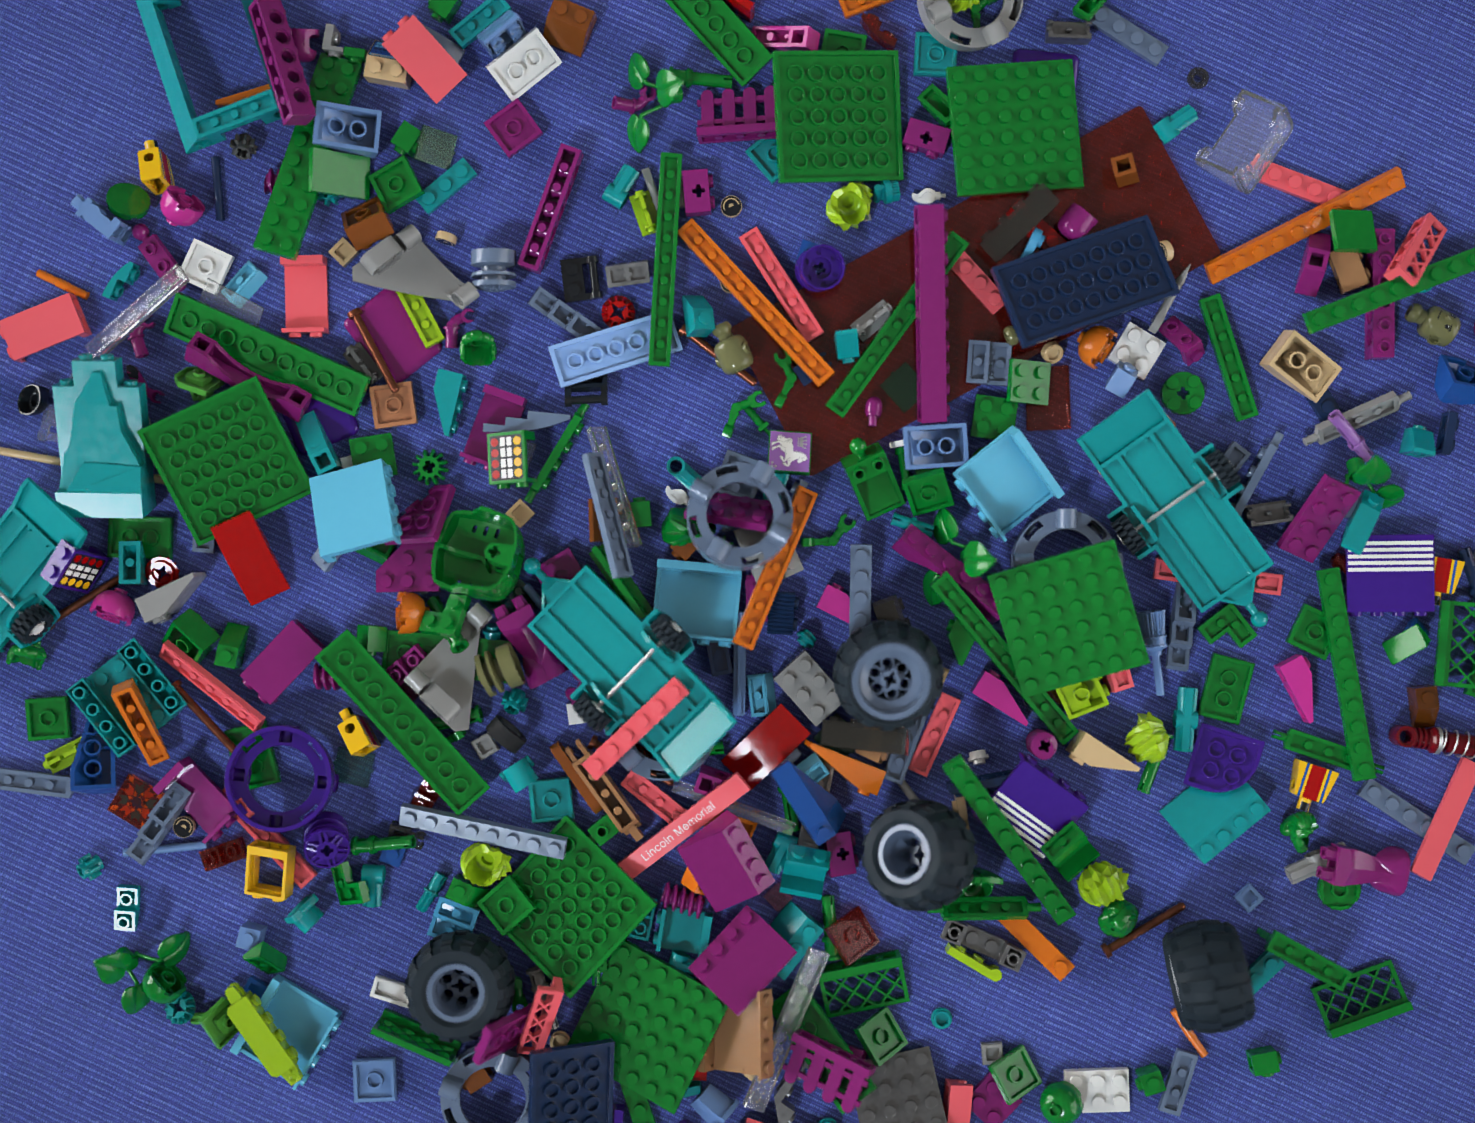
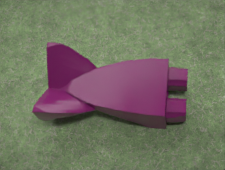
[494,594,569,690]
[1316,843,1411,896]

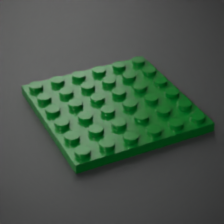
[772,50,904,184]
[945,59,1084,197]
[137,375,311,546]
[987,538,1150,698]
[506,815,658,999]
[568,940,729,1114]

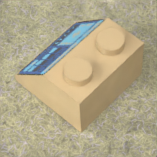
[363,40,412,90]

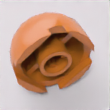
[1077,326,1118,369]
[395,591,430,634]

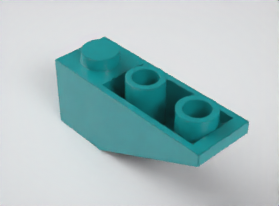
[433,368,468,438]
[295,410,342,475]

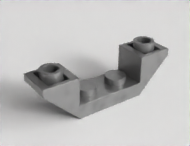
[940,921,1027,972]
[774,1061,809,1123]

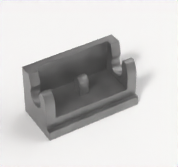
[1045,20,1092,45]
[605,260,650,288]
[1243,500,1294,527]

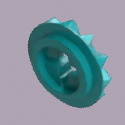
[163,991,196,1025]

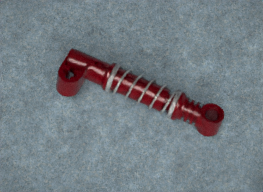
[1388,725,1475,759]

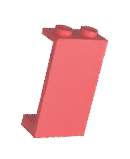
[381,14,468,104]
[280,255,329,338]
[0,293,92,363]

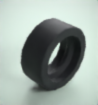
[486,715,527,754]

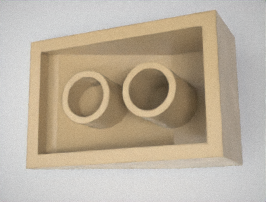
[1259,330,1343,403]
[1065,729,1141,772]

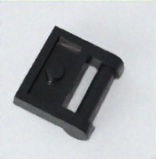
[560,255,603,303]
[564,374,608,407]

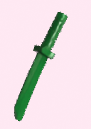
[743,407,769,436]

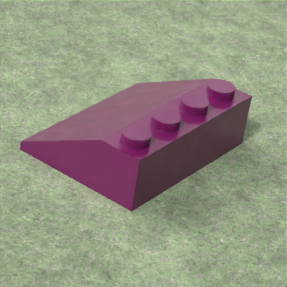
[676,810,775,913]
[688,905,797,1017]

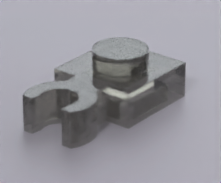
[388,820,426,850]

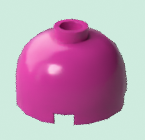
[160,185,205,226]
[89,588,135,626]

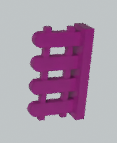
[696,85,776,144]
[782,1028,877,1113]

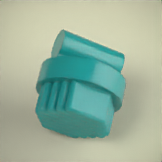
[873,179,901,204]

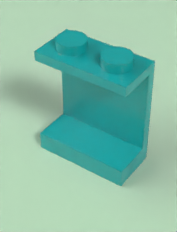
[779,844,831,900]
[653,906,713,957]

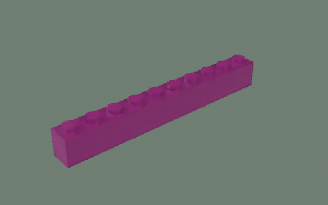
[914,204,950,423]

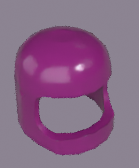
[291,28,320,63]
[1058,203,1098,240]

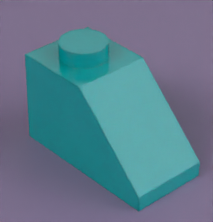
[682,295,715,337]
[834,328,860,364]
[1399,425,1436,458]
[119,541,147,585]

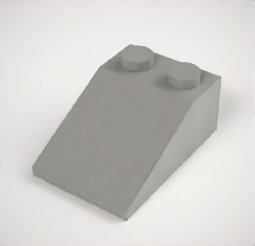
[134,572,207,625]

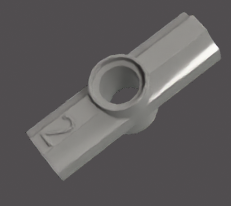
[1284,841,1346,885]

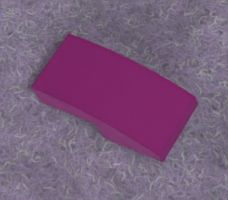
[386,643,427,686]

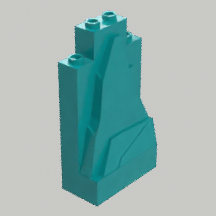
[52,353,157,518]

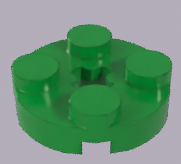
[1160,372,1205,415]

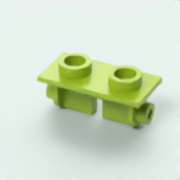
[629,190,657,237]
[43,736,82,774]

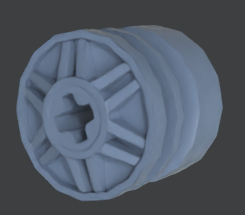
[471,248,516,292]

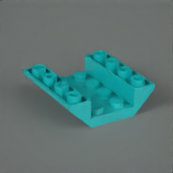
[65,638,188,758]

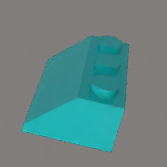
[770,899,824,981]

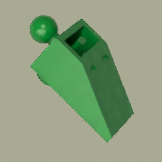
[839,438,906,521]

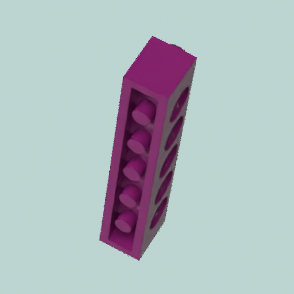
[248,0,316,125]
[517,143,584,275]
[1365,228,1395,360]

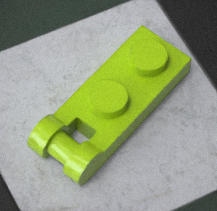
[945,942,1002,982]

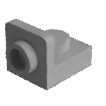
[322,23,345,59]

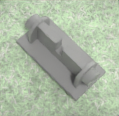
[850,299,893,342]

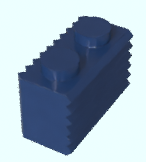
[767,591,799,635]

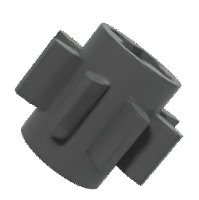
[229,133,258,160]

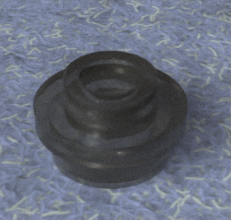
[1187,67,1209,89]

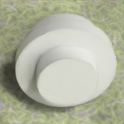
[968,750,989,765]

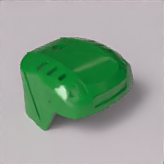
[431,506,525,602]

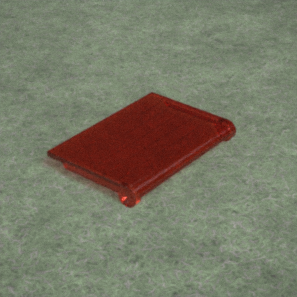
[1026,365,1071,431]

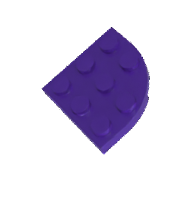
[1183,723,1265,793]

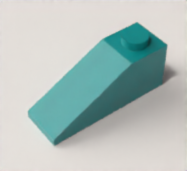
[1340,489,1384,556]

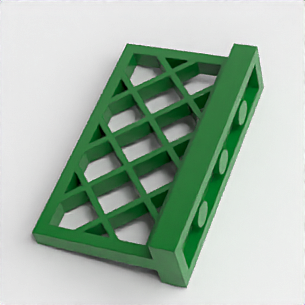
[589,543,653,619]
[1433,600,1475,689]
[1256,927,1353,992]
[816,949,910,1018]
[1310,959,1413,1039]
[370,1008,462,1067]

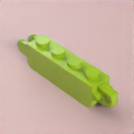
[225,982,303,1086]

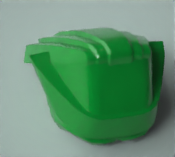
[662,507,716,546]
[960,866,1003,897]

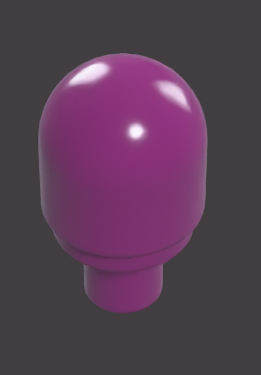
[865,397,883,427]

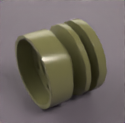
[474,642,526,697]

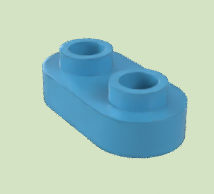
[1020,227,1045,258]

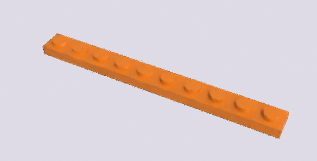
[1203,166,1406,285]
[678,218,835,387]

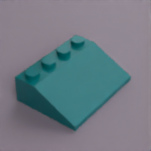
[1159,782,1271,864]

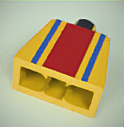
[137,140,175,195]
[1434,556,1465,605]
[338,707,381,757]
[1289,758,1339,812]

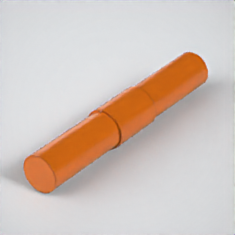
[36,269,90,300]
[1170,1008,1208,1058]

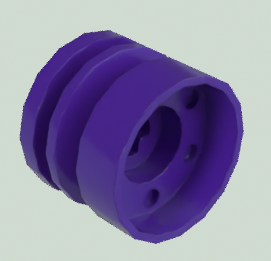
[795,244,845,292]
[303,811,350,869]

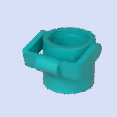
[499,755,539,793]
[284,893,324,934]

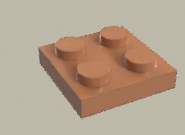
[369,381,418,429]

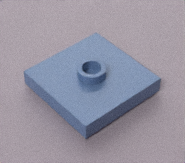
[352,1057,398,1103]

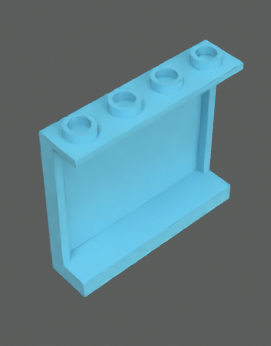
[952,425,1065,542]
[309,459,402,563]
[653,558,742,648]
[230,974,343,1090]

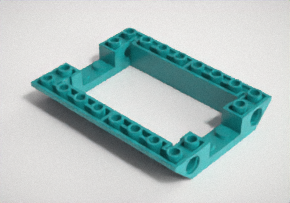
[136,0,282,155]

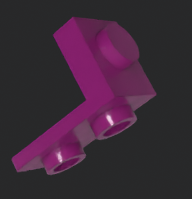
[1158,316,1205,366]

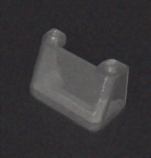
[1195,89,1294,194]

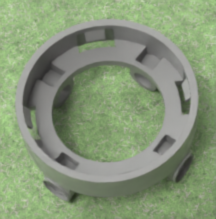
[917,0,1024,52]

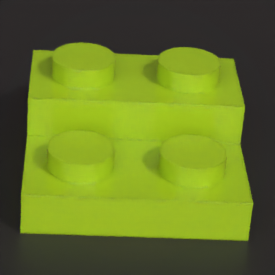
[1055,677,1110,720]

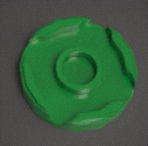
[106,183,151,220]
[1316,878,1361,911]

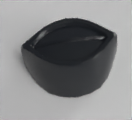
[18,384,49,416]

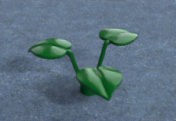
[627,53,685,153]
[1345,454,1404,509]
[923,508,997,606]
[93,931,190,1015]

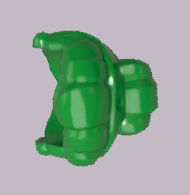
[460,330,497,366]
[6,641,47,670]
[1280,811,1319,853]
[1098,899,1139,938]

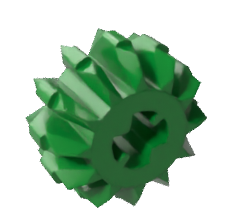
[412,449,449,485]

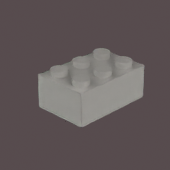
[773,649,841,726]

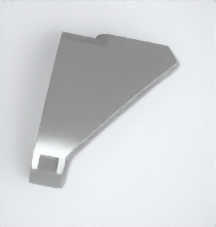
[352,224,480,310]
[403,602,493,732]

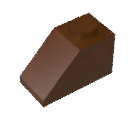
[1406,684,1439,728]

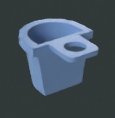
[690,1084,740,1123]

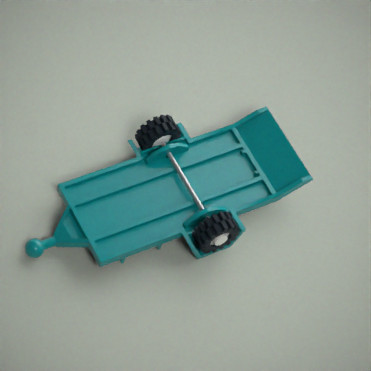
[1076,389,1274,628]
[0,477,89,653]
[524,557,738,782]

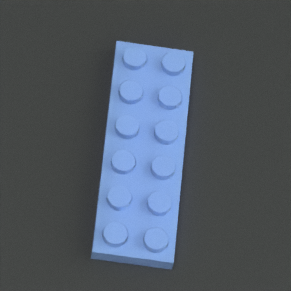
[548,315,683,388]

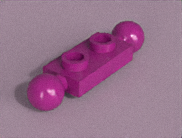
[132,223,187,292]

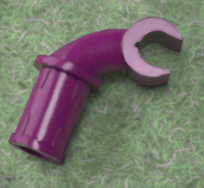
[611,85,656,115]
[443,308,474,348]
[127,313,156,359]

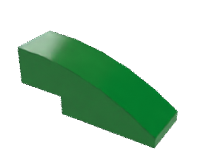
[917,83,951,136]

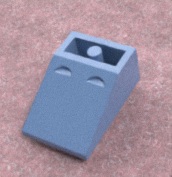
[476,10,526,60]

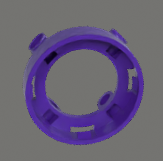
[224,725,339,833]

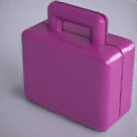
[344,289,442,383]

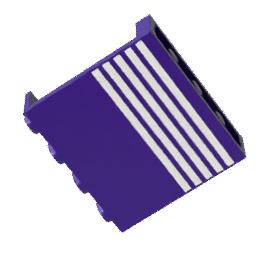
[1341,534,1435,616]
[971,752,1089,863]

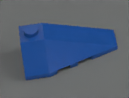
[1434,354,1475,405]
[70,719,116,794]
[770,760,846,846]

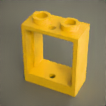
[244,839,296,902]

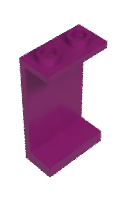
[459,384,528,470]
[239,619,326,705]
[152,756,237,844]

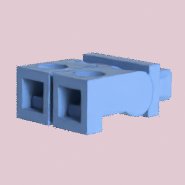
[70,194,133,246]

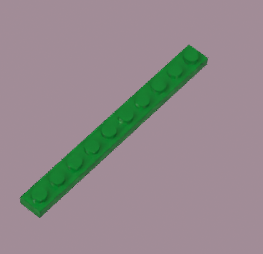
[648,152,682,367]
[825,231,969,418]
[1302,247,1475,334]
[1316,567,1376,782]
[929,571,1079,746]
[942,754,1076,926]

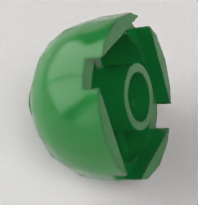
[142,961,187,1004]
[1039,1081,1084,1123]

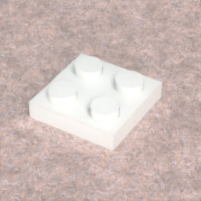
[177,238,235,295]
[1106,322,1166,381]

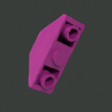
[1294,232,1331,298]

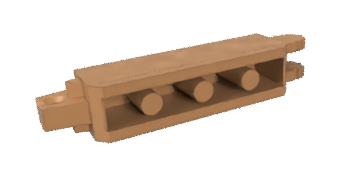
[564,738,644,842]

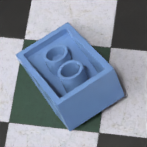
[312,100,382,159]
[902,423,969,470]

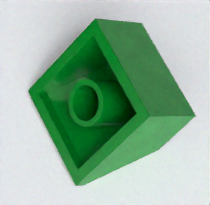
[162,608,221,664]

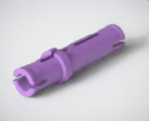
[1328,410,1374,462]

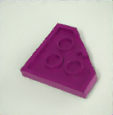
[384,484,456,545]
[376,542,441,593]

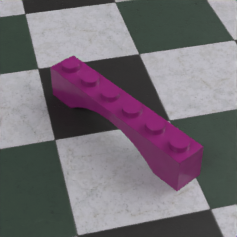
[184,331,312,422]
[891,524,1000,625]

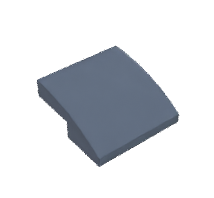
[966,340,1012,386]
[717,449,760,499]

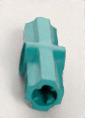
[1173,686,1198,752]

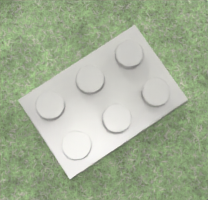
[485,27,562,102]
[1063,1067,1130,1113]

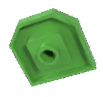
[174,366,226,402]
[190,997,239,1050]

